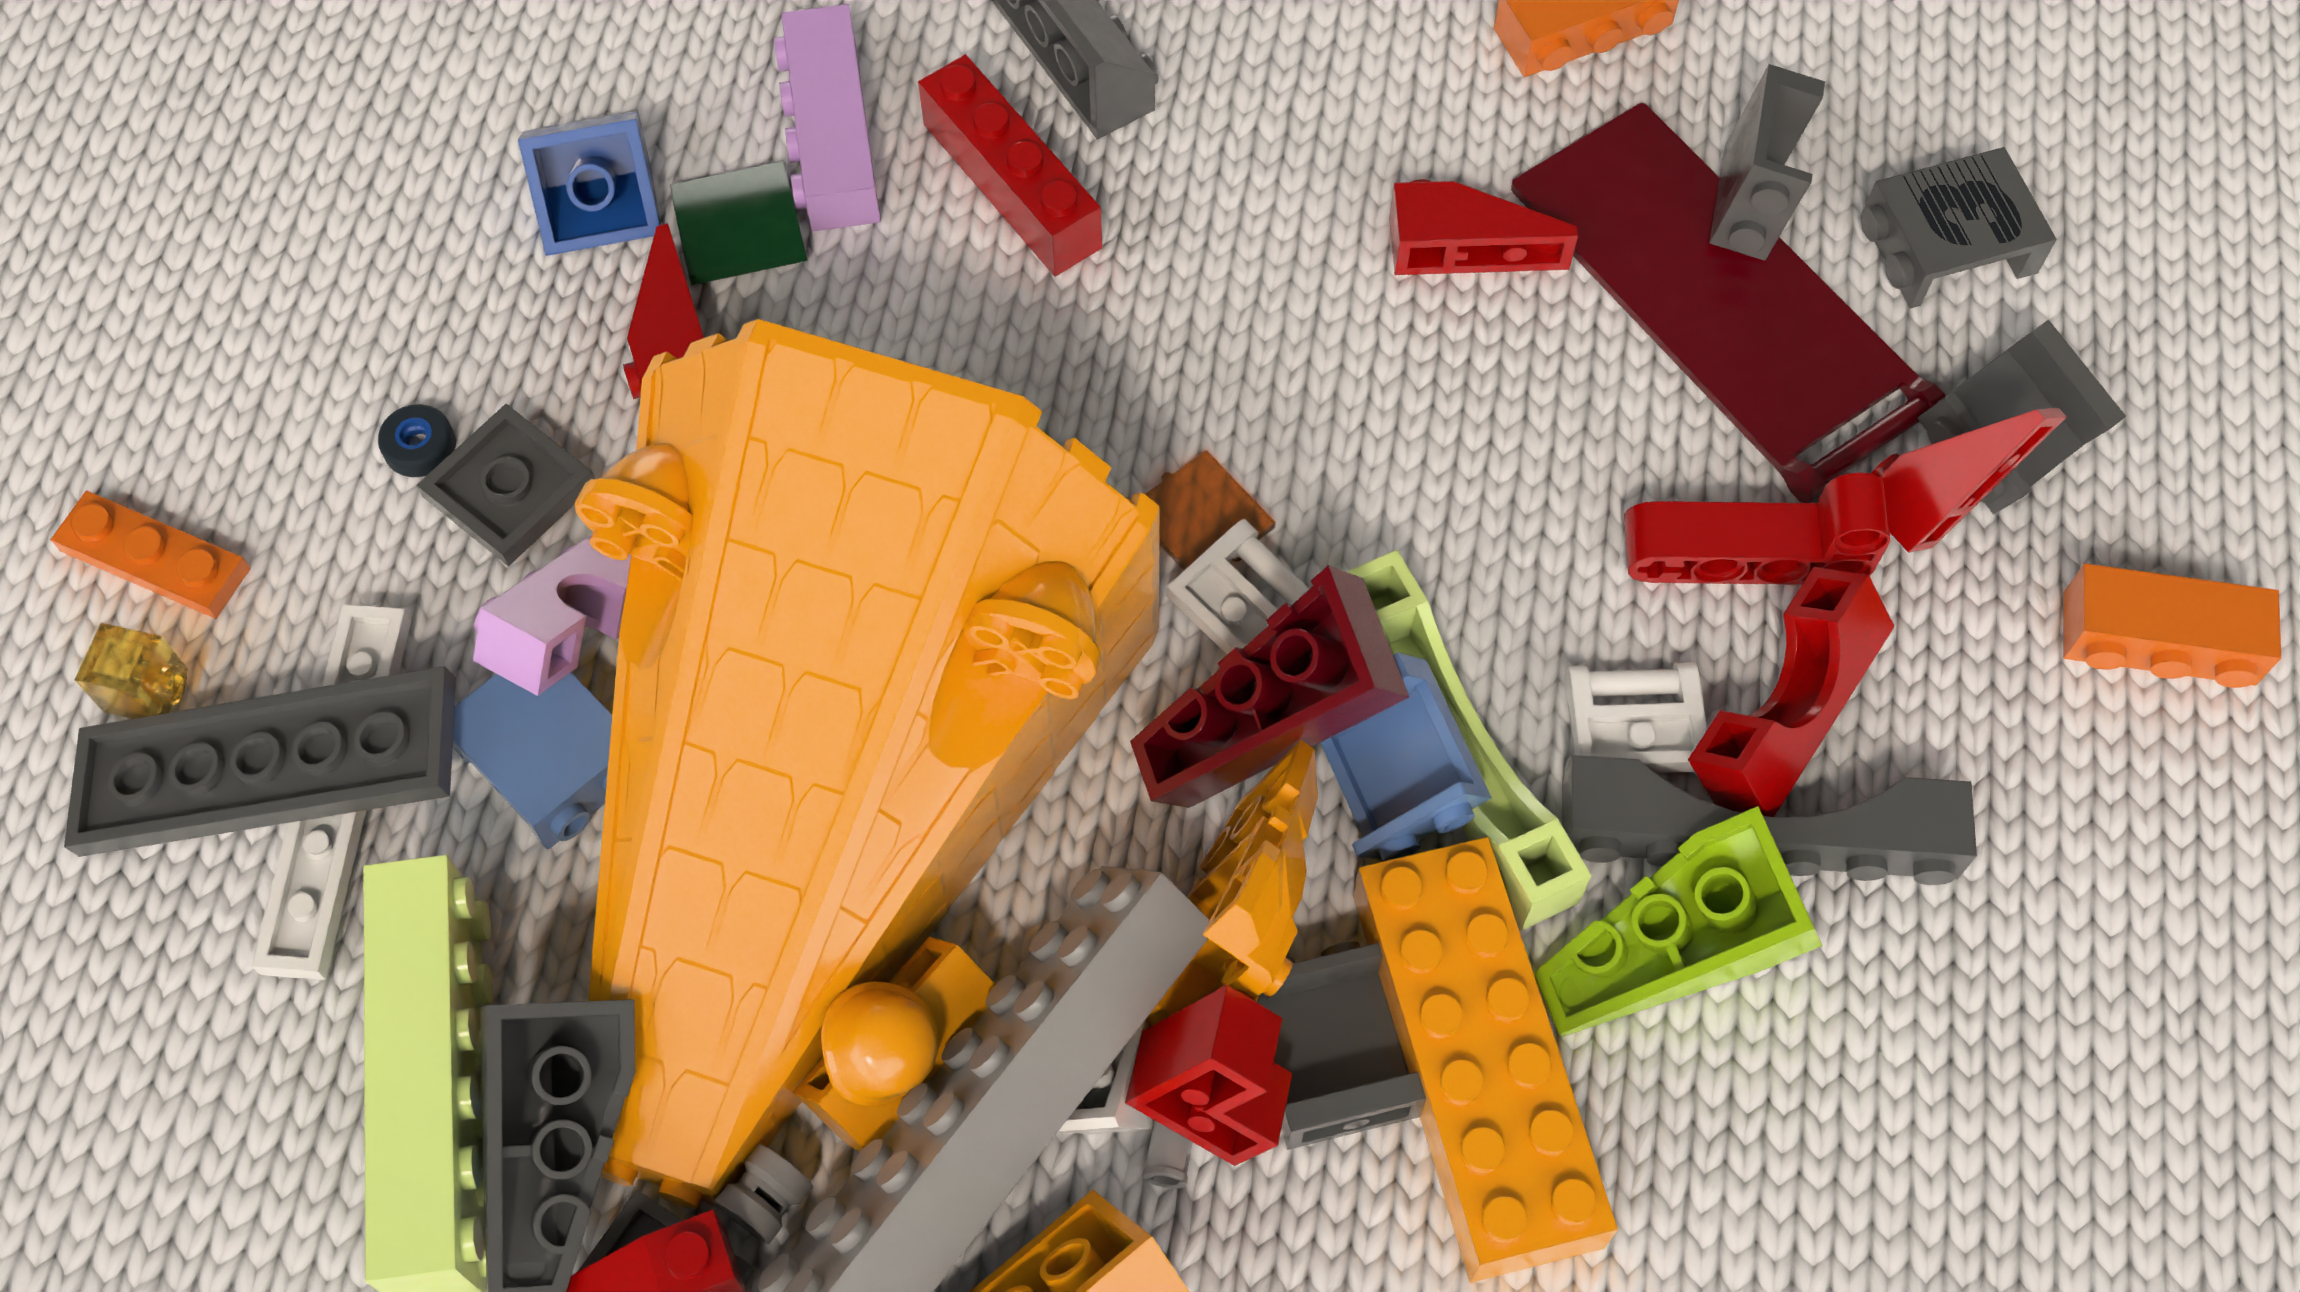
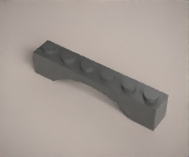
[1562,755,1977,885]

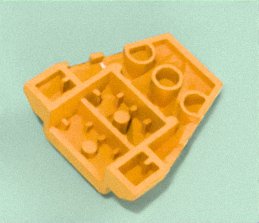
[1146,740,1318,1027]

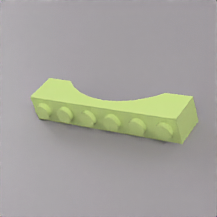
[1347,550,1592,931]

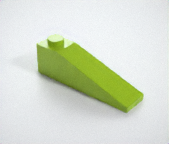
[1534,806,1823,1037]

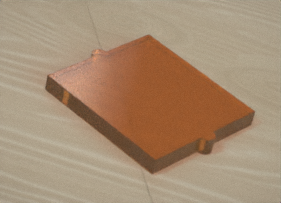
[1145,450,1276,571]

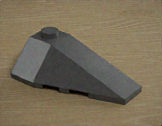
[481,1000,635,1292]

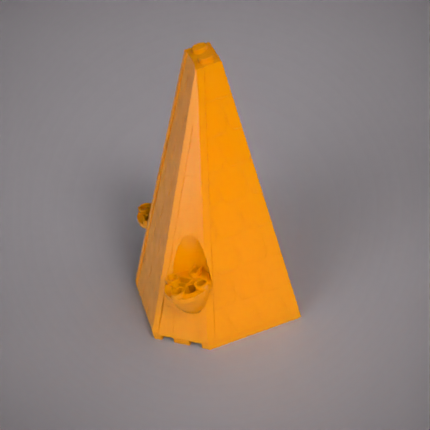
[574,319,1160,1209]

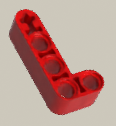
[1624,472,1890,585]

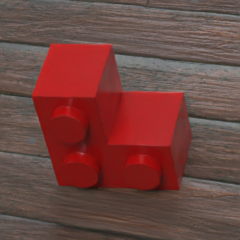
[1125,985,1292,1166]

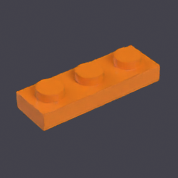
[50,490,251,619]

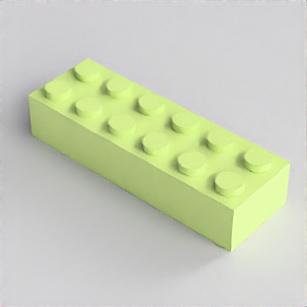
[363,855,493,1292]

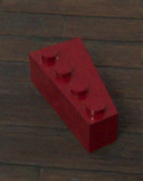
[1130,565,1410,808]

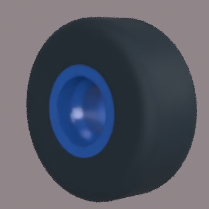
[378,404,456,477]

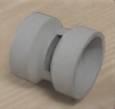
[714,1144,813,1244]

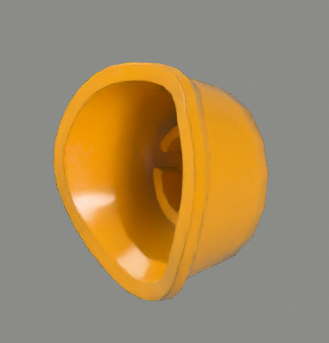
[821,981,939,1106]

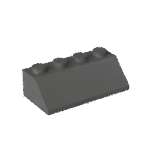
[991,0,1158,140]

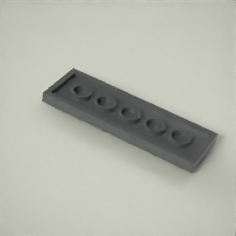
[64,666,456,857]

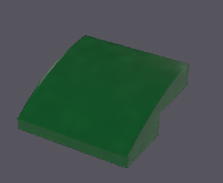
[670,161,807,286]

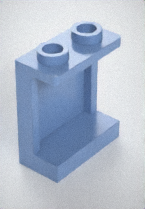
[1320,652,1492,862]
[453,672,612,849]

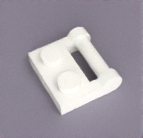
[1166,519,1309,654]
[1564,662,1707,773]

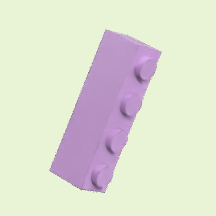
[774,4,881,232]

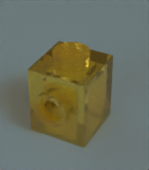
[74,623,188,719]

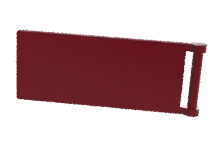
[1511,103,1946,503]

